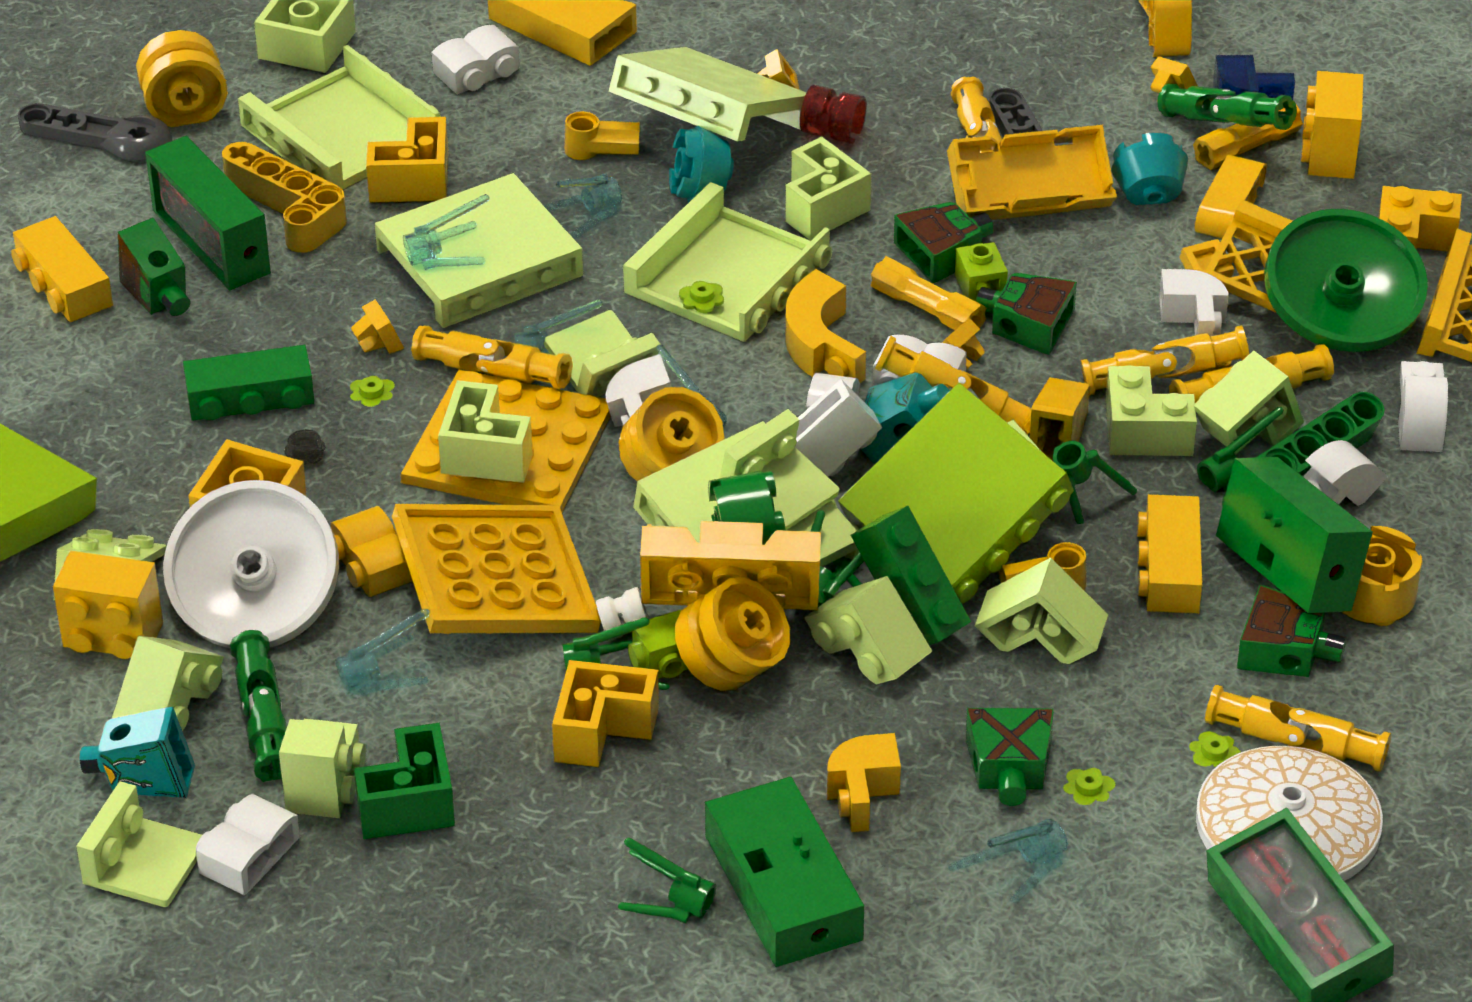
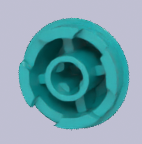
[669,126,734,203]
[1111,133,1188,205]

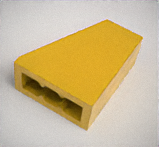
[1029,377,1090,461]

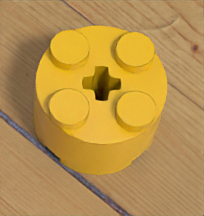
[1342,526,1422,626]

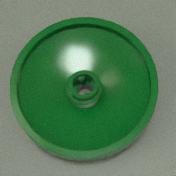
[1264,209,1428,352]

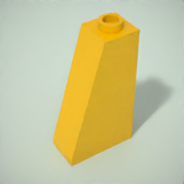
[487,0,637,66]

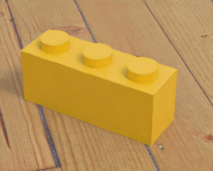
[11,216,113,323]
[1137,494,1202,614]

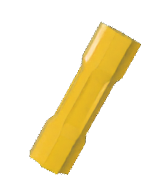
[1193,105,1303,170]
[871,256,986,330]

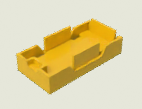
[947,125,1117,220]
[640,521,821,610]

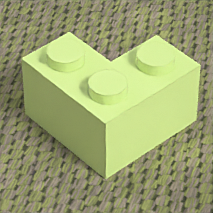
[785,136,871,241]
[1194,351,1304,454]
[1106,365,1197,456]
[438,380,533,483]
[975,558,1108,664]
[804,576,932,685]
[112,636,224,731]
[279,718,366,818]

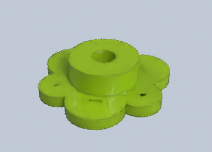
[679,281,724,313]
[350,376,395,407]
[1189,731,1241,767]
[1063,768,1116,805]

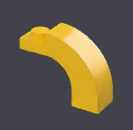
[785,269,866,383]

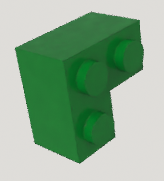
[354,722,455,839]

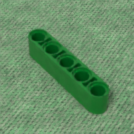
[1222,392,1385,506]

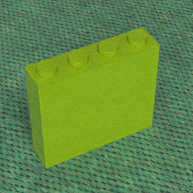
[838,383,1074,603]
[0,424,97,562]

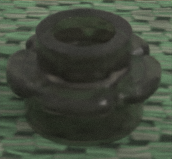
[284,429,326,465]

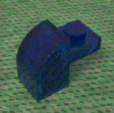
[1213,55,1295,100]

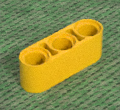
[1195,154,1267,241]

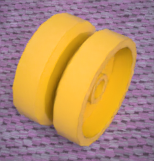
[136,30,228,127]
[618,387,725,481]
[675,577,790,691]

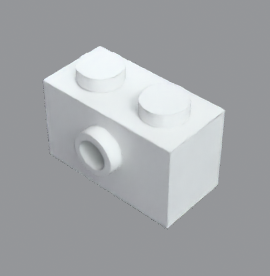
[795,379,882,477]

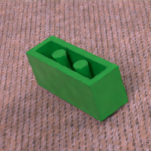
[183,344,315,421]
[850,506,971,645]

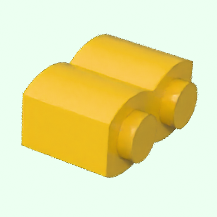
[331,506,413,597]

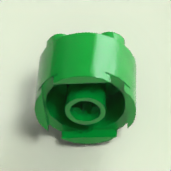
[708,471,786,545]

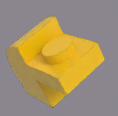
[827,733,901,832]

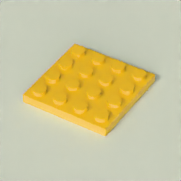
[401,369,611,512]
[392,504,601,634]

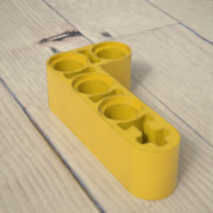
[1138,0,1192,57]
[222,142,347,253]

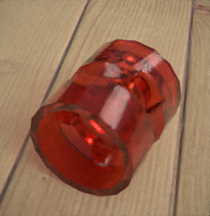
[800,84,867,144]

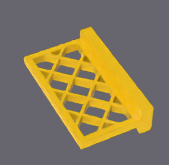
[1204,199,1292,313]
[1416,229,1472,362]

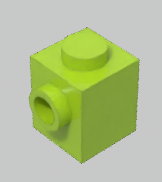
[955,242,1008,301]
[628,609,688,678]

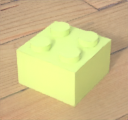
[254,0,356,73]

